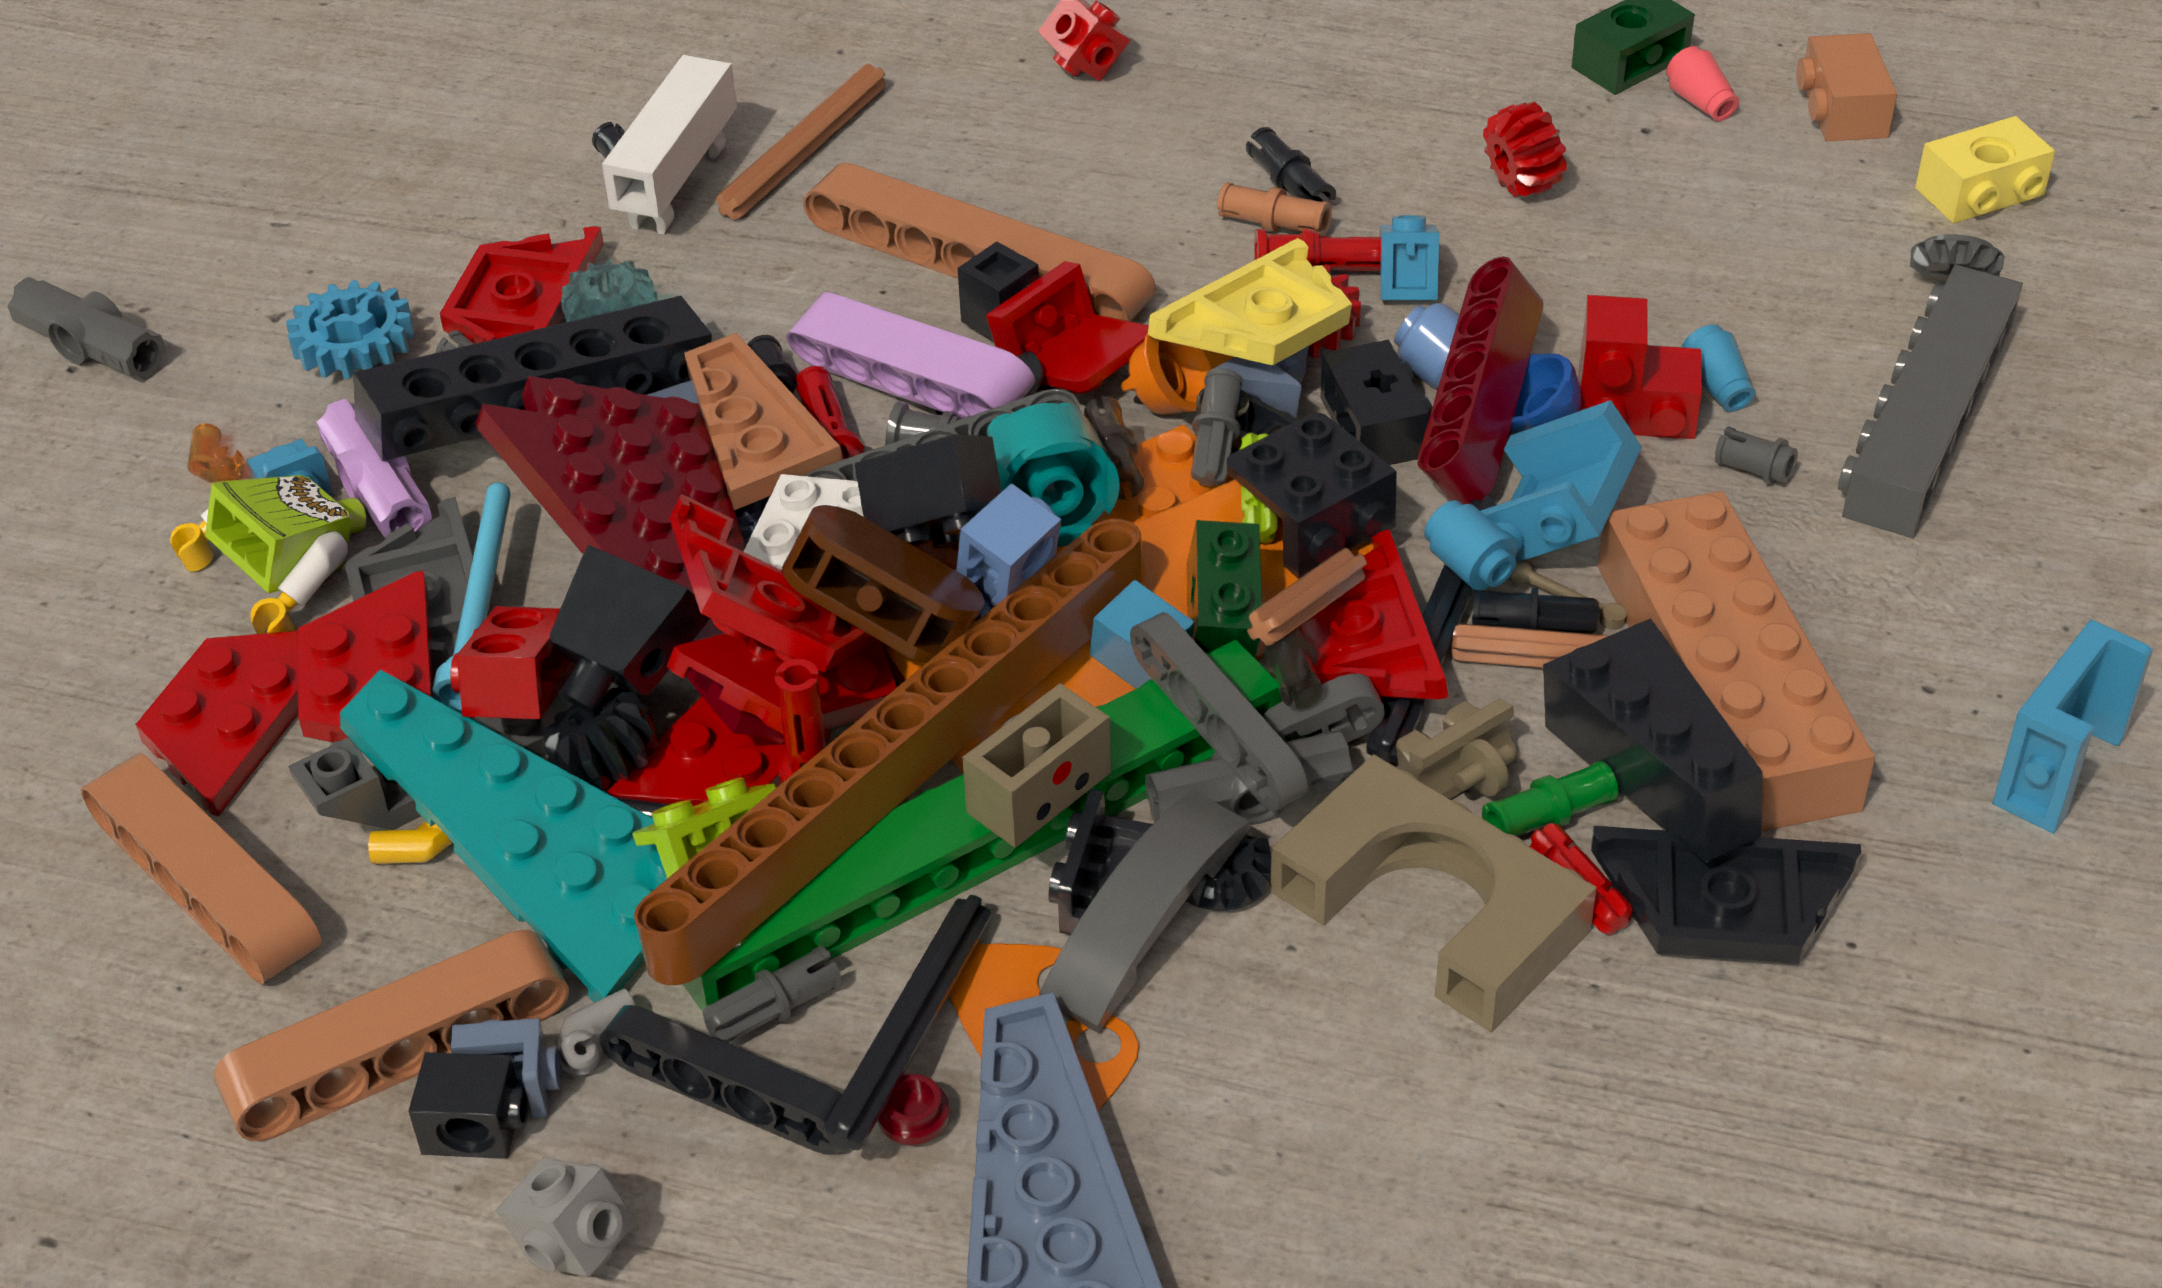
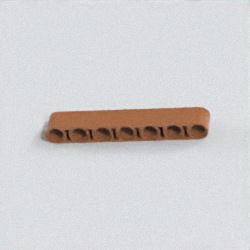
[803,162,1156,322]

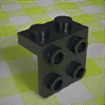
[1227,413,1397,579]

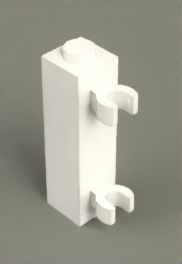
[602,55,737,235]

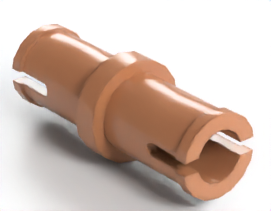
[1217,182,1332,236]

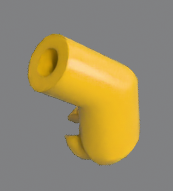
[368,821,453,864]

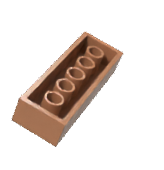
[1597,491,1875,831]

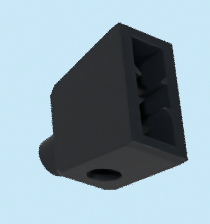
[550,545,710,713]

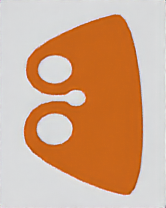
[949,943,1139,1111]

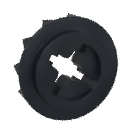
[1186,828,1271,911]

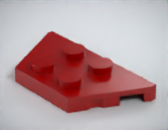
[439,226,604,344]
[1290,529,1449,700]
[297,571,433,748]
[135,631,298,816]
[667,633,897,735]
[607,696,831,807]

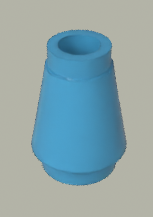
[1681,325,1756,412]

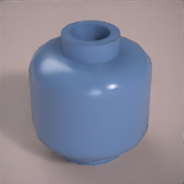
[1394,303,1459,389]

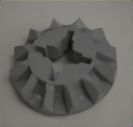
[1910,234,2005,283]

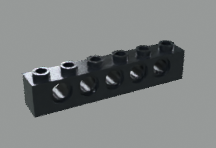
[353,295,712,461]

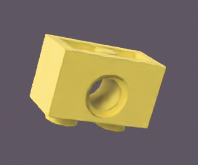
[1915,116,2055,224]

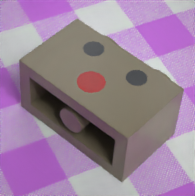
[962,683,1111,848]

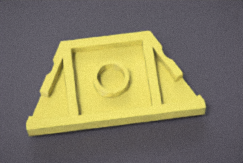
[1148,238,1352,365]

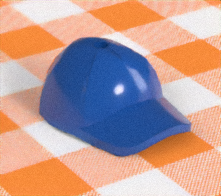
[1510,353,1582,433]

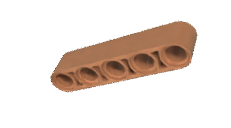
[80,753,322,985]
[214,930,569,1141]

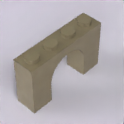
[1270,754,1597,1033]

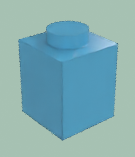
[1089,580,1195,689]

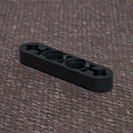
[599,1005,842,1154]

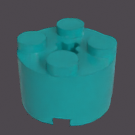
[987,403,1119,547]

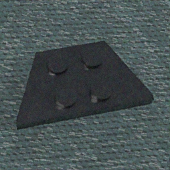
[1591,826,1861,964]

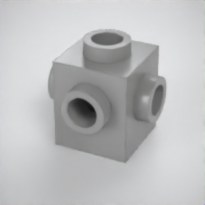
[495,1157,637,1277]

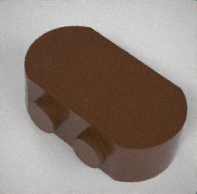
[782,505,985,664]

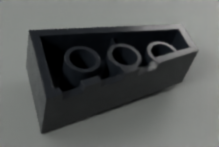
[1543,618,1762,862]

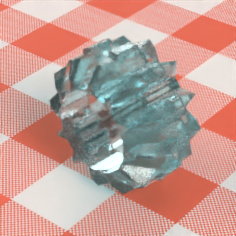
[561,258,658,322]

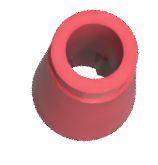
[1666,46,1739,121]

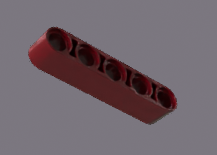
[1417,256,1543,505]

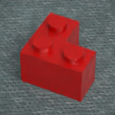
[1578,295,1702,439]

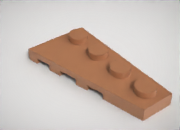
[684,332,842,510]

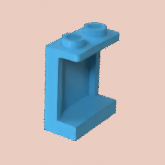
[1481,400,1642,561]
[1992,619,2153,834]

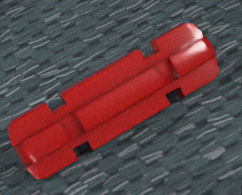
[1530,823,1633,935]

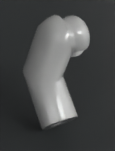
[556,988,636,1076]

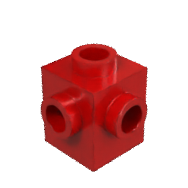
[1038,0,1131,81]

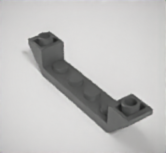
[288,683,640,830]

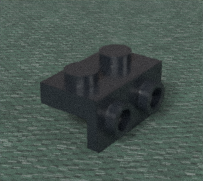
[1048,789,1153,935]

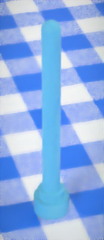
[432,482,511,714]

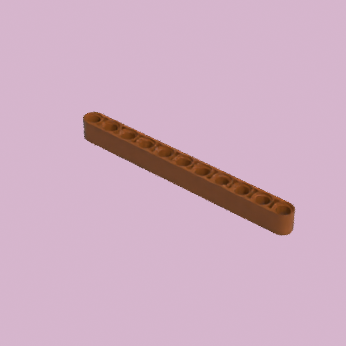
[634,519,1146,985]

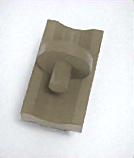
[1396,698,1518,799]

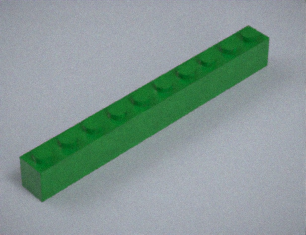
[682,640,1281,1012]

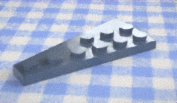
[967,992,1162,1288]

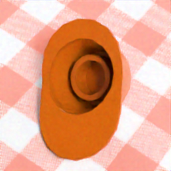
[1121,333,1234,415]

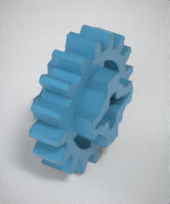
[286,280,415,379]

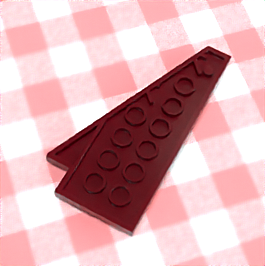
[476,376,784,739]

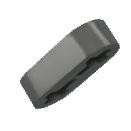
[1262,674,1385,742]

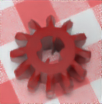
[1483,102,1567,197]

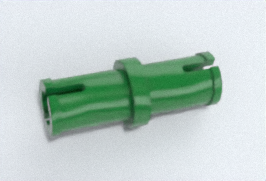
[1482,761,1619,836]

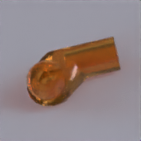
[187,423,245,484]

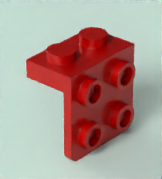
[986,261,1149,394]

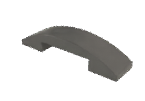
[1039,791,1250,1033]

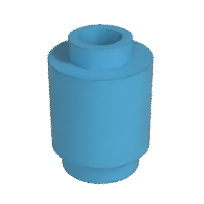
[1424,500,1517,590]

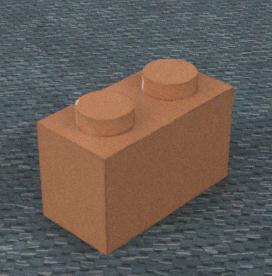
[1796,33,1897,142]

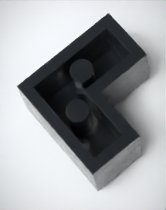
[855,434,1002,548]

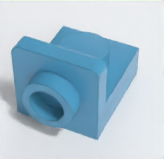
[1379,215,1439,300]
[247,439,333,496]

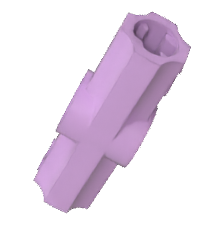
[316,398,432,538]

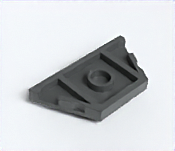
[344,497,490,667]

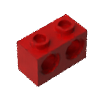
[450,606,576,719]

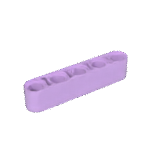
[786,292,1035,419]

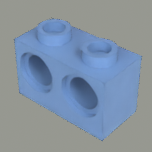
[956,483,1061,621]

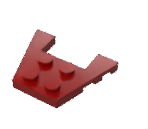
[669,494,877,673]

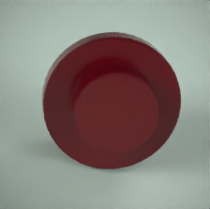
[878,1074,950,1145]

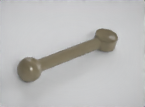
[1509,560,1627,629]

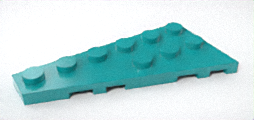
[340,669,667,1003]

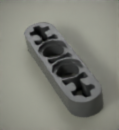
[1130,612,1308,811]

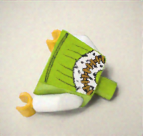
[170,475,366,634]

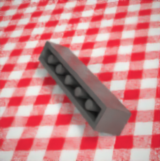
[1838,264,2023,539]

